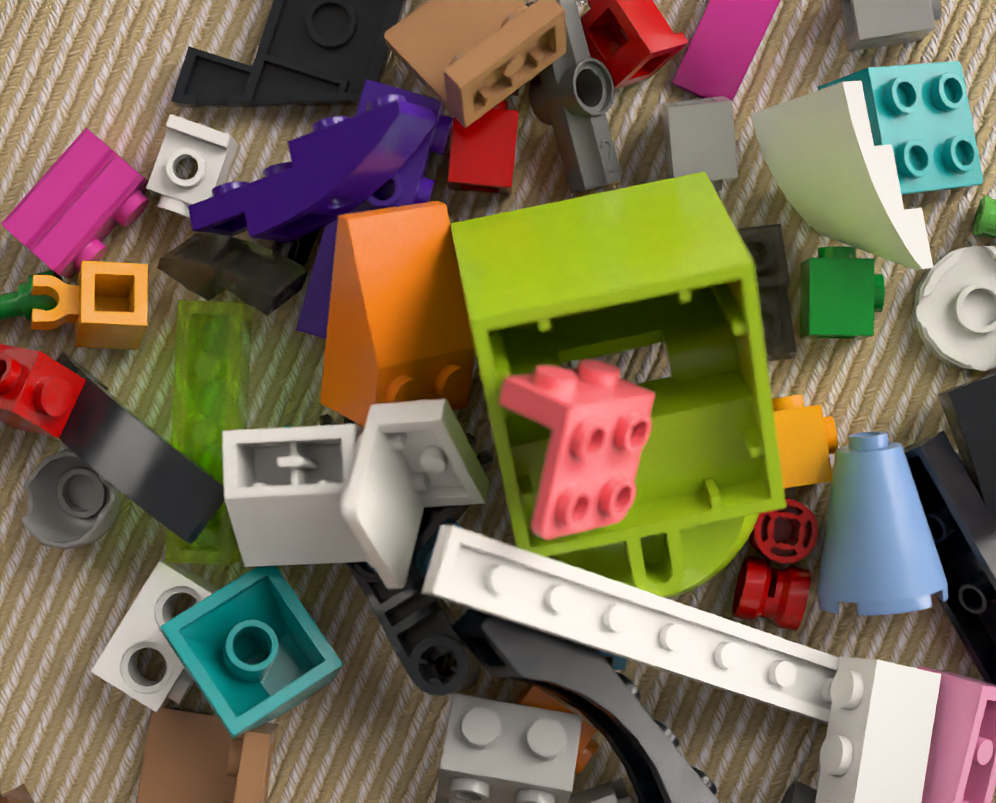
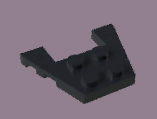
[171,0,407,108]

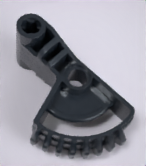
[320,414,495,696]

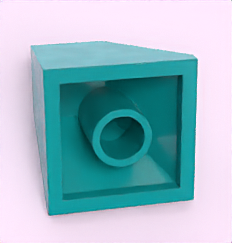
[159,566,343,739]

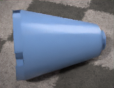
[817,431,948,616]

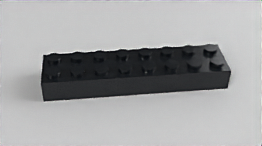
[903,431,996,685]

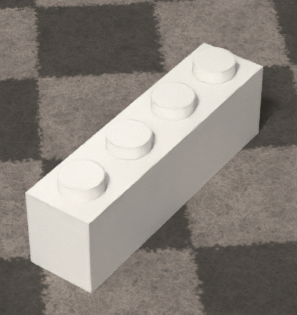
[815,656,941,803]

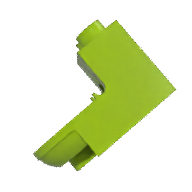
[450,171,786,599]

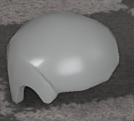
[22,449,121,550]

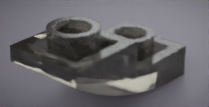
[736,224,797,362]
[157,233,309,316]

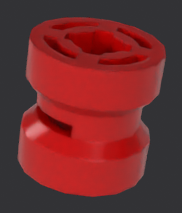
[748,498,818,563]
[732,555,811,632]

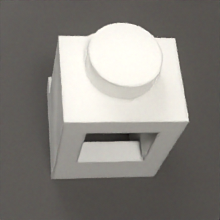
[146,114,239,219]

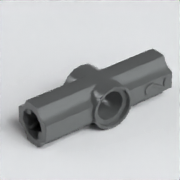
[525,0,622,193]

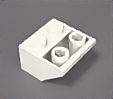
[222,424,368,567]

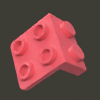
[499,360,655,539]

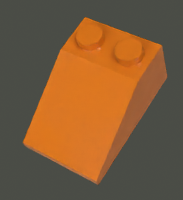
[320,201,475,427]

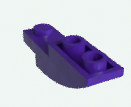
[188,95,436,243]

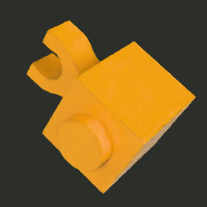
[31,261,148,350]

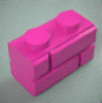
[1,128,150,279]

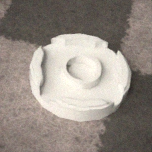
[913,246,996,372]

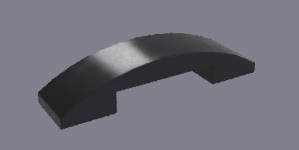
[56,352,225,544]

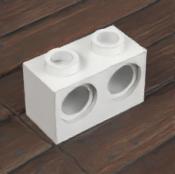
[90,557,219,713]

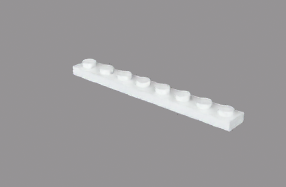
[422,525,839,724]

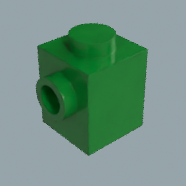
[800,246,885,339]

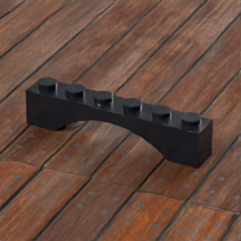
[451,608,720,803]

